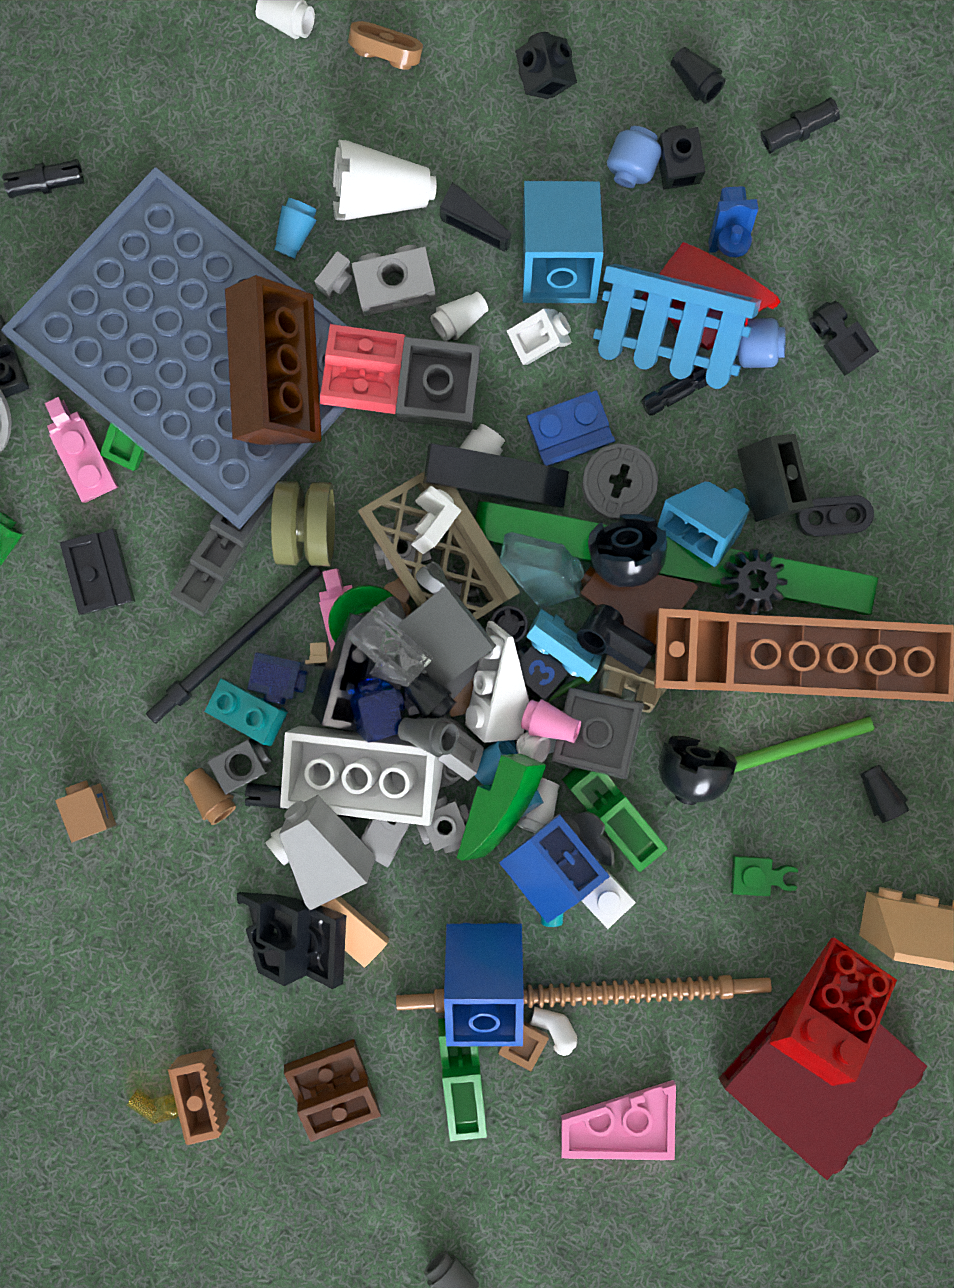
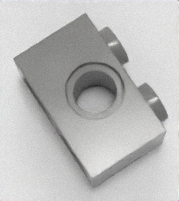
[351,245,436,316]

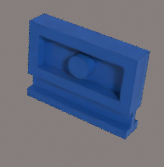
[526,390,615,466]

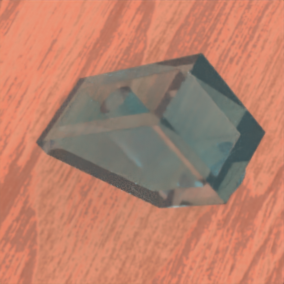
[500,532,584,609]

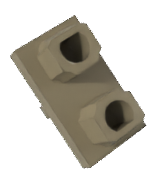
[595,654,667,713]

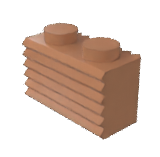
[168,1049,230,1145]

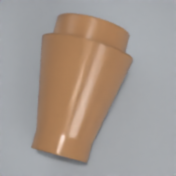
[184,767,236,825]

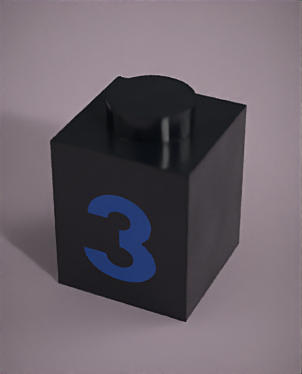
[517,645,570,702]

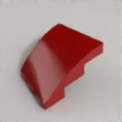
[640,242,781,350]

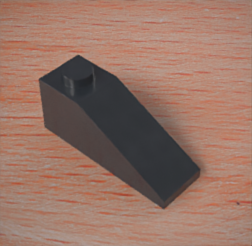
[311,613,387,732]

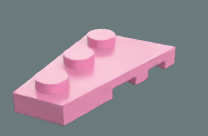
[561,1080,676,1160]

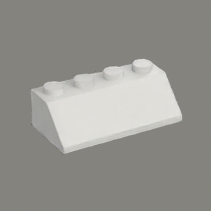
[280,725,443,826]

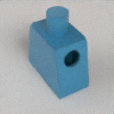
[657,481,749,567]

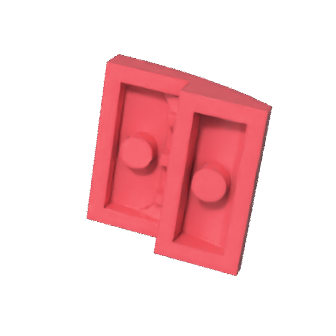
[320,324,405,414]

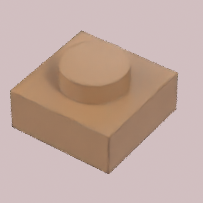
[498,1021,549,1071]

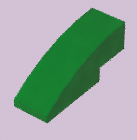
[457,754,546,861]
[562,768,668,873]
[438,1018,487,1141]

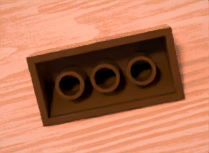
[225,275,322,445]

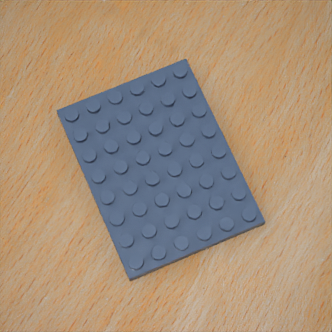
[1,167,347,529]

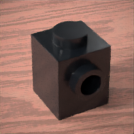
[658,125,706,190]

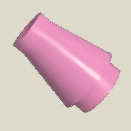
[521,699,581,743]

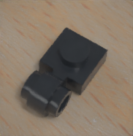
[809,301,879,376]

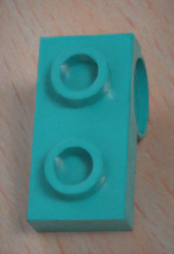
[204,678,289,746]

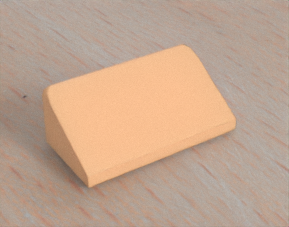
[321,896,389,968]

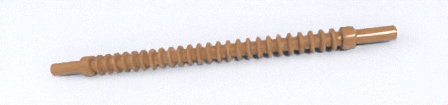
[396,975,772,1013]

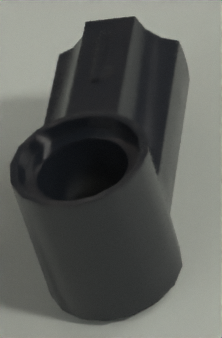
[576,604,656,674]

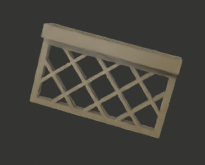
[358,471,520,620]

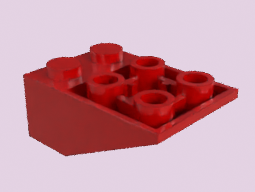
[769,937,897,1086]

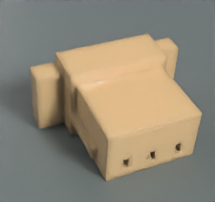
[305,642,328,667]

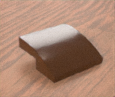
[284,1039,381,1142]

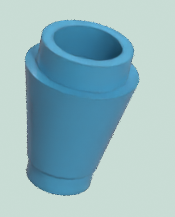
[274,198,317,259]

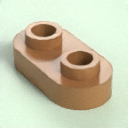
[348,21,423,70]

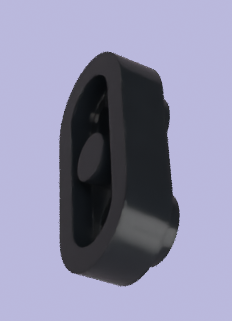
[796,495,874,537]

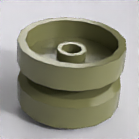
[271,481,335,566]

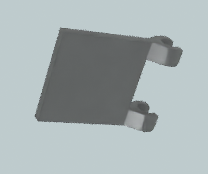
[375,561,496,687]

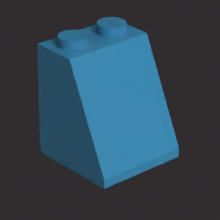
[523,181,603,303]

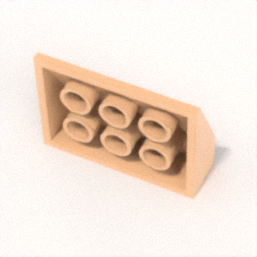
[859,887,954,971]

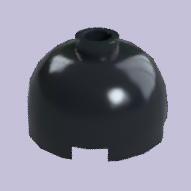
[588,514,667,587]
[658,736,737,805]

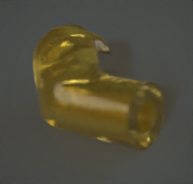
[126,1089,179,1124]

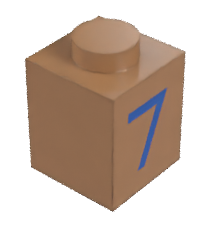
[55,780,116,843]

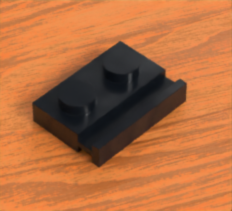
[60,528,135,615]

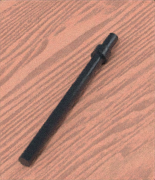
[146,565,323,724]

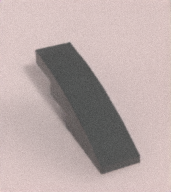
[170,491,274,617]

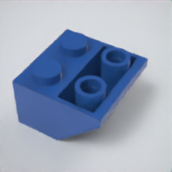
[499,814,610,923]

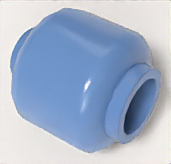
[607,126,662,188]
[736,318,785,368]

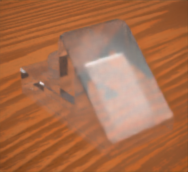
[347,606,433,687]

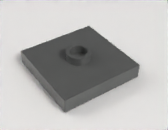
[552,687,644,780]

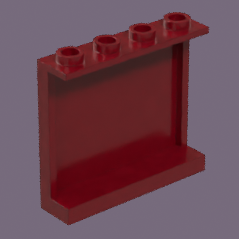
[718,992,928,1180]

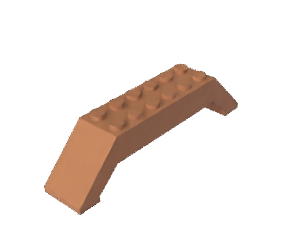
[654,608,954,702]

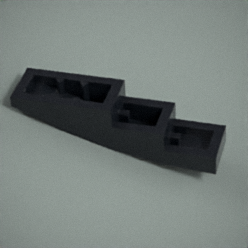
[423,443,569,508]

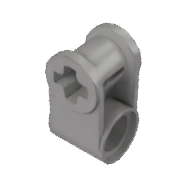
[360,819,410,868]

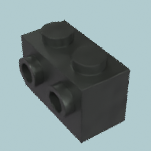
[737,434,814,522]

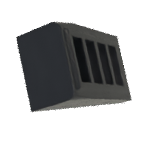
[440,182,511,252]

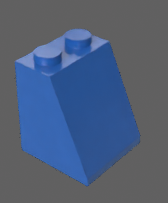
[444,923,524,1046]

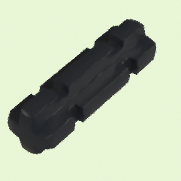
[641,366,708,416]

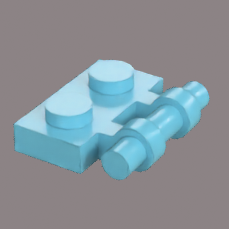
[526,609,602,681]

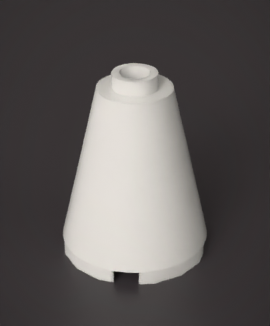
[333,140,436,220]

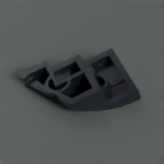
[237,892,347,989]

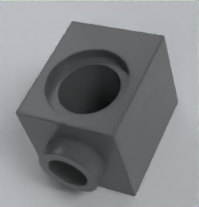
[207,738,272,795]

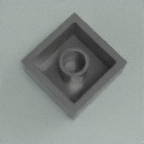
[395,337,481,430]

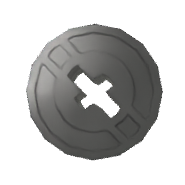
[582,443,658,520]

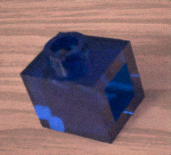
[247,652,309,705]
[348,678,405,743]

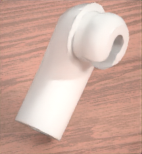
[530,1006,577,1056]

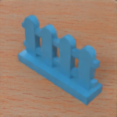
[593,264,761,389]

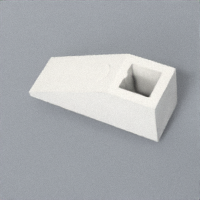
[465,621,529,743]

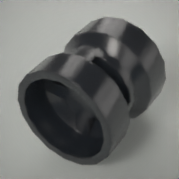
[490,606,528,643]

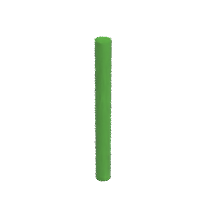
[734,716,874,773]

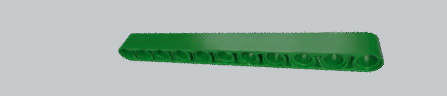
[475,501,878,615]

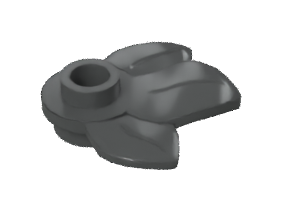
[559,810,614,866]

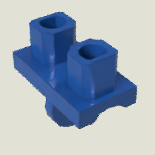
[708,186,758,258]

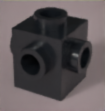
[515,32,577,99]

